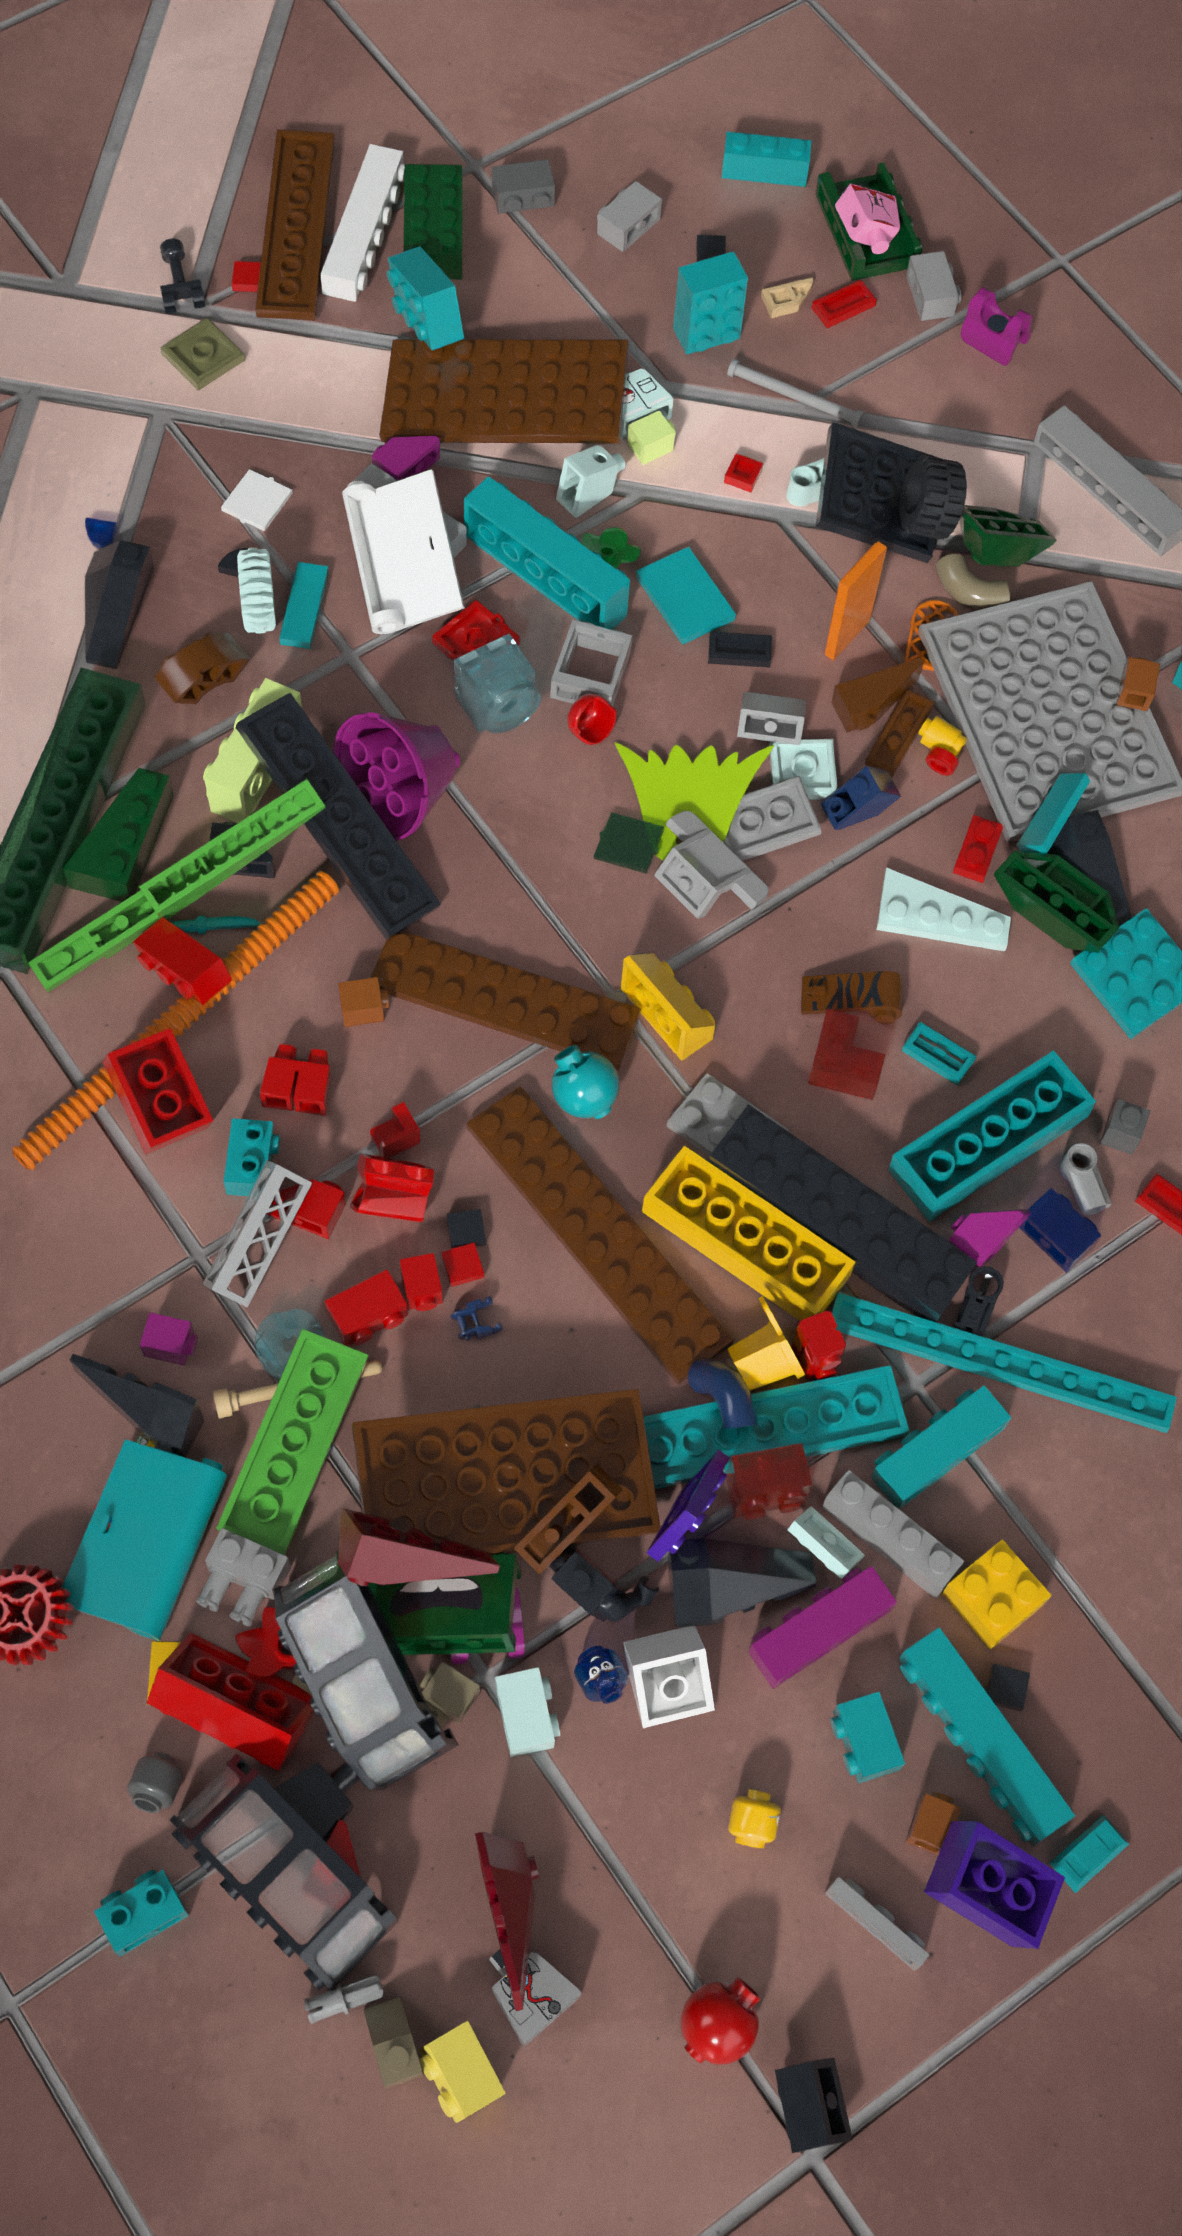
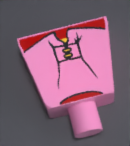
[835,184,900,254]

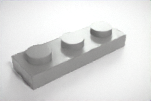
[825,1877,929,1971]

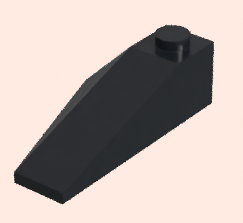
[85,540,154,670]
[1044,810,1132,927]
[70,1354,204,1458]
[667,1538,817,1627]

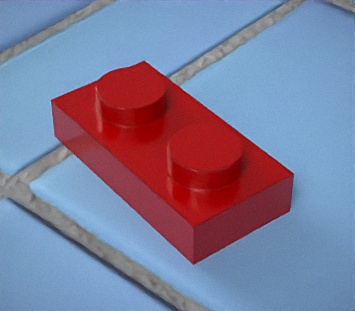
[953,815,1003,883]

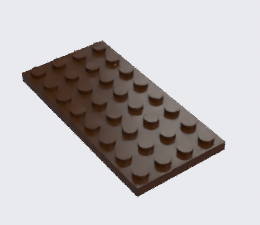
[379,339,629,444]
[352,1389,661,1555]

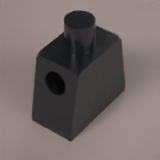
[274,1762,359,1857]

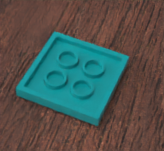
[1070,908,1182,1040]

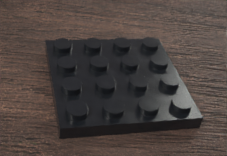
[815,422,939,563]

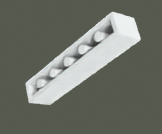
[321,144,404,302]

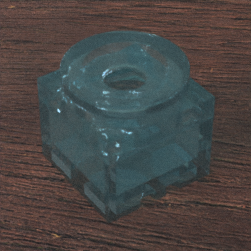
[454,634,541,733]

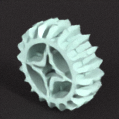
[237,548,276,634]

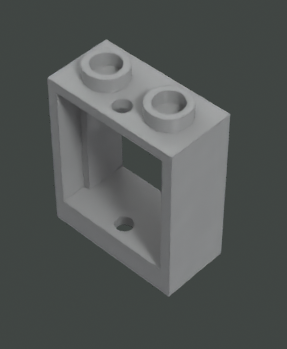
[550,620,633,707]

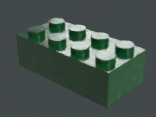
[403,164,463,280]

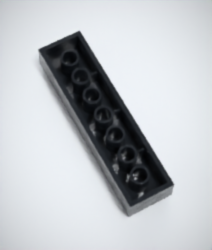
[708,1104,977,1322]

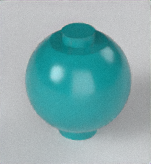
[552,1045,619,1119]

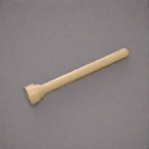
[213,1360,383,1419]

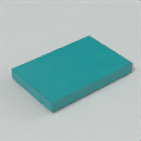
[635,547,736,645]

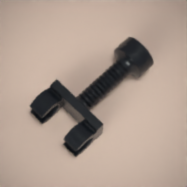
[160,238,206,313]

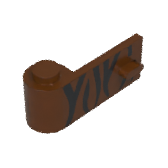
[801,971,903,1024]

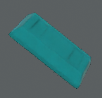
[1049,1814,1130,1893]

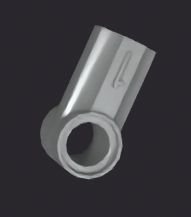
[1059,1143,1112,1216]

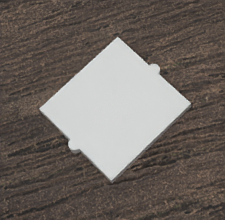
[221,469,293,531]

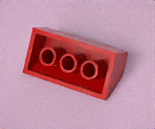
[146,1632,314,1771]

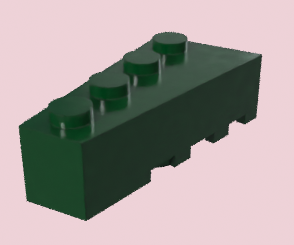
[63,768,174,902]

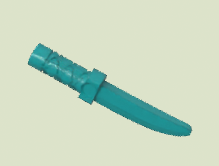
[169,916,260,934]

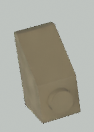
[364,1997,423,2089]

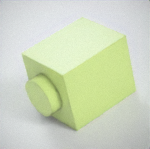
[627,411,676,465]

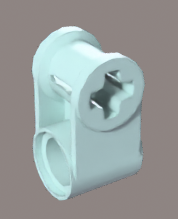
[786,458,824,507]

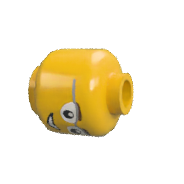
[728,1789,781,1849]

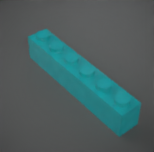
[899,1627,1075,1847]

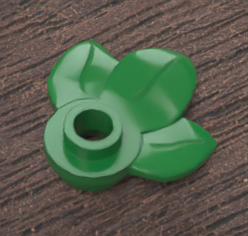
[581,527,641,569]

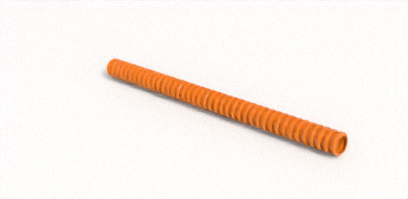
[11,871,339,1171]

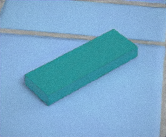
[279,562,329,649]
[1017,773,1091,853]

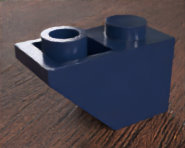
[821,766,901,830]

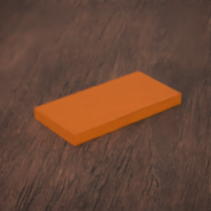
[825,541,887,661]

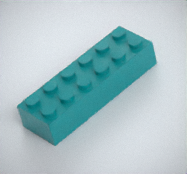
[464,476,630,634]
[888,1050,1096,1222]

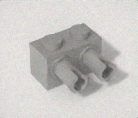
[196,1528,291,1626]

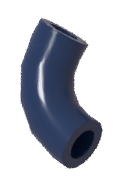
[688,1359,758,1429]

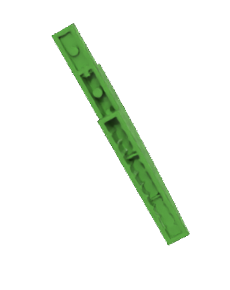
[28,779,326,993]

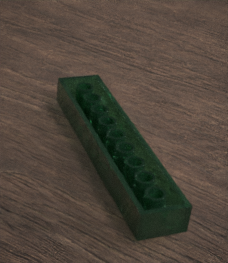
[0,667,146,975]

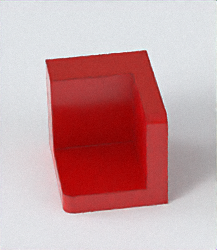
[370,1102,420,1158]

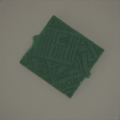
[594,812,665,874]

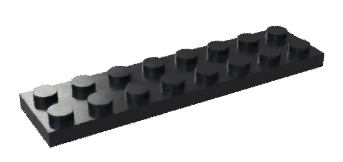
[235,693,441,940]

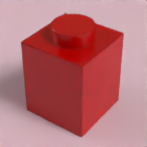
[399,1253,443,1311]

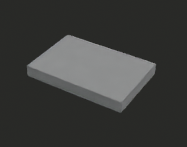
[723,776,821,861]

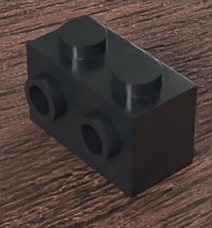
[775,2057,853,2153]

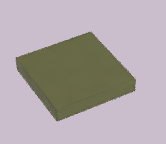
[160,318,245,391]

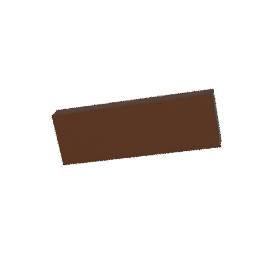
[864,689,935,778]

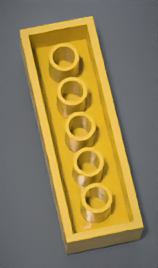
[642,1146,855,1321]

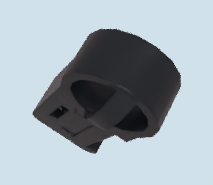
[953,1266,1004,1337]

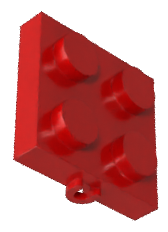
[432,600,520,681]

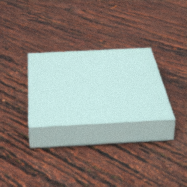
[769,739,838,800]

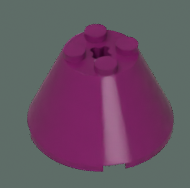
[333,712,460,841]

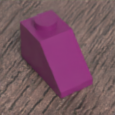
[372,436,440,481]
[948,1209,1031,1267]

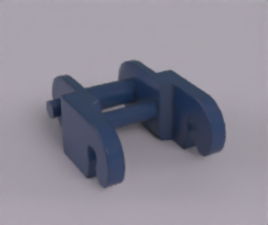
[450,1297,503,1341]

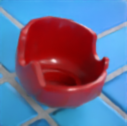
[567,693,617,745]

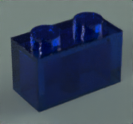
[1019,1188,1101,1273]

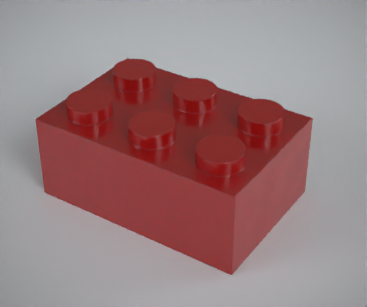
[103,1028,214,1155]

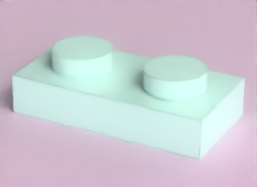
[788,1506,865,1579]

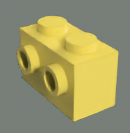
[418,2021,506,2123]

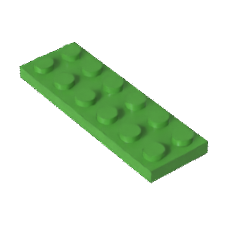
[216,1329,369,1555]

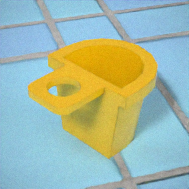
[728,1296,805,1390]

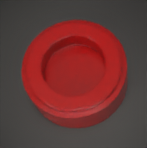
[925,747,959,776]

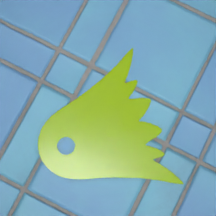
[615,742,774,861]

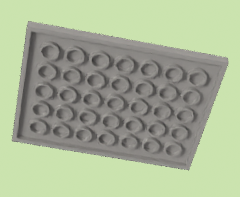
[918,581,1182,843]

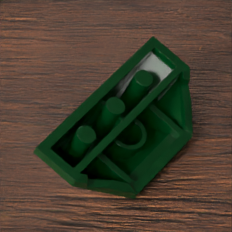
[959,505,1057,567]
[994,851,1119,953]

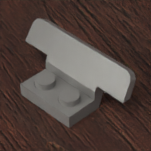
[654,811,769,919]

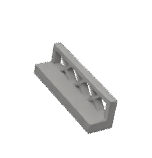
[203,1160,312,1308]

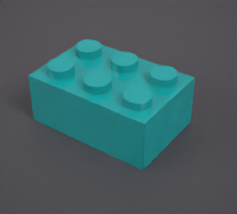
[387,246,464,350]
[673,251,748,355]

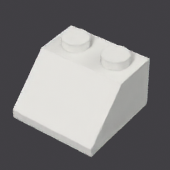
[623,1626,715,1728]

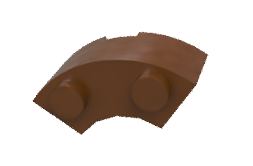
[154,632,250,704]

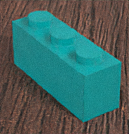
[721,131,812,187]

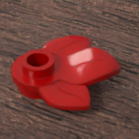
[235,1607,296,1678]

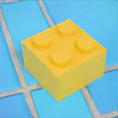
[942,1539,1052,1650]

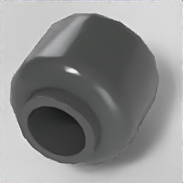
[127,1752,183,1813]

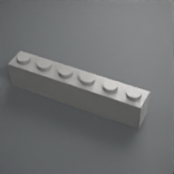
[1034,405,1182,557]

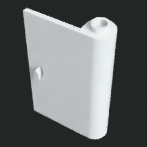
[342,469,464,634]

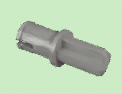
[304,1975,383,2024]

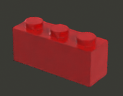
[133,917,233,1006]

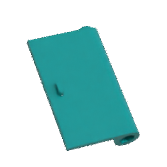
[62,1439,227,1641]

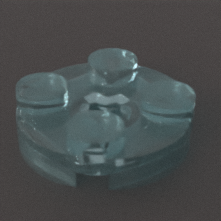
[255,1309,325,1379]

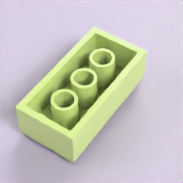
[203,678,302,823]

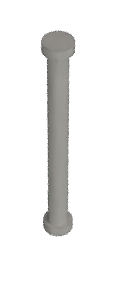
[727,359,864,428]

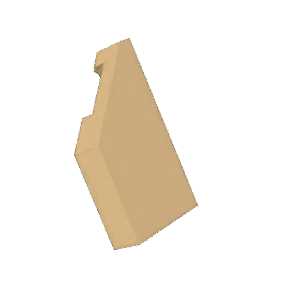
[761,277,814,318]

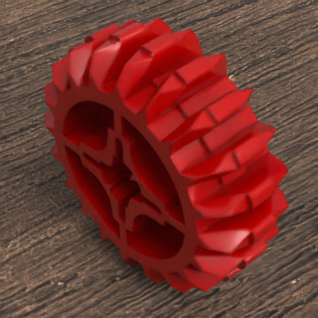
[0,1563,74,1665]

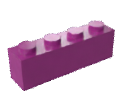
[748,1566,897,1689]

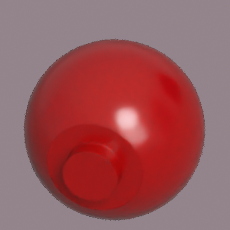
[681,1977,761,2065]

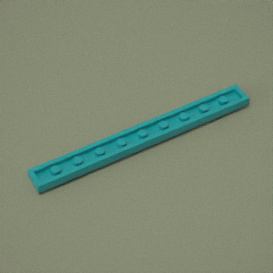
[832,1292,1177,1433]

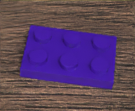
[646,1449,730,1562]

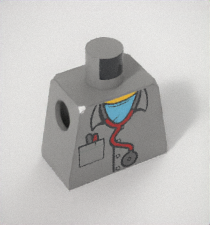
[489,1949,582,2047]

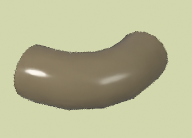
[936,554,1010,611]

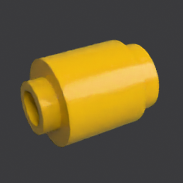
[918,716,967,757]

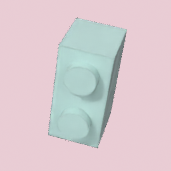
[495,1667,560,1758]

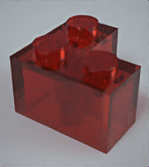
[808,1009,885,1100]

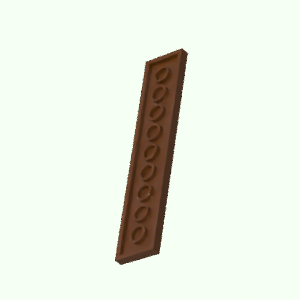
[466,1086,734,1385]

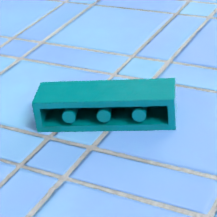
[871,1385,1012,1509]

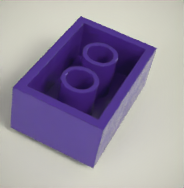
[924,1821,1065,1949]

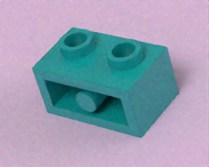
[223,1118,281,1196]
[830,1692,905,1784]
[94,1869,189,1957]

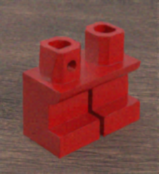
[260,1044,331,1116]

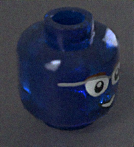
[574,1645,629,1704]

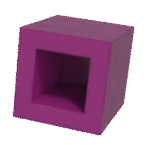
[140,1313,198,1366]

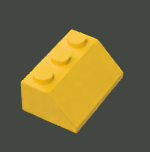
[621,953,715,1061]

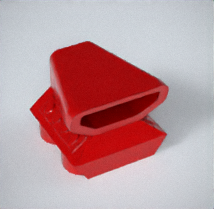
[350,1153,434,1223]

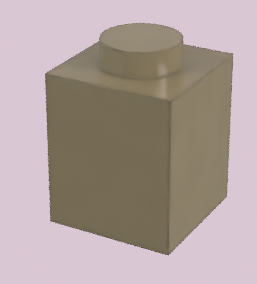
[420,1662,480,1725]

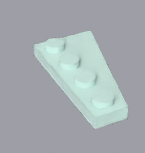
[876,868,1011,951]

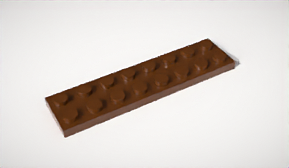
[255,129,334,321]
[370,931,641,1071]

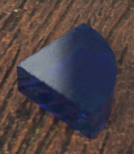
[85,518,117,550]

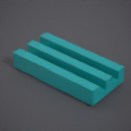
[901,1022,977,1086]

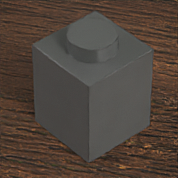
[1100,1099,1151,1155]

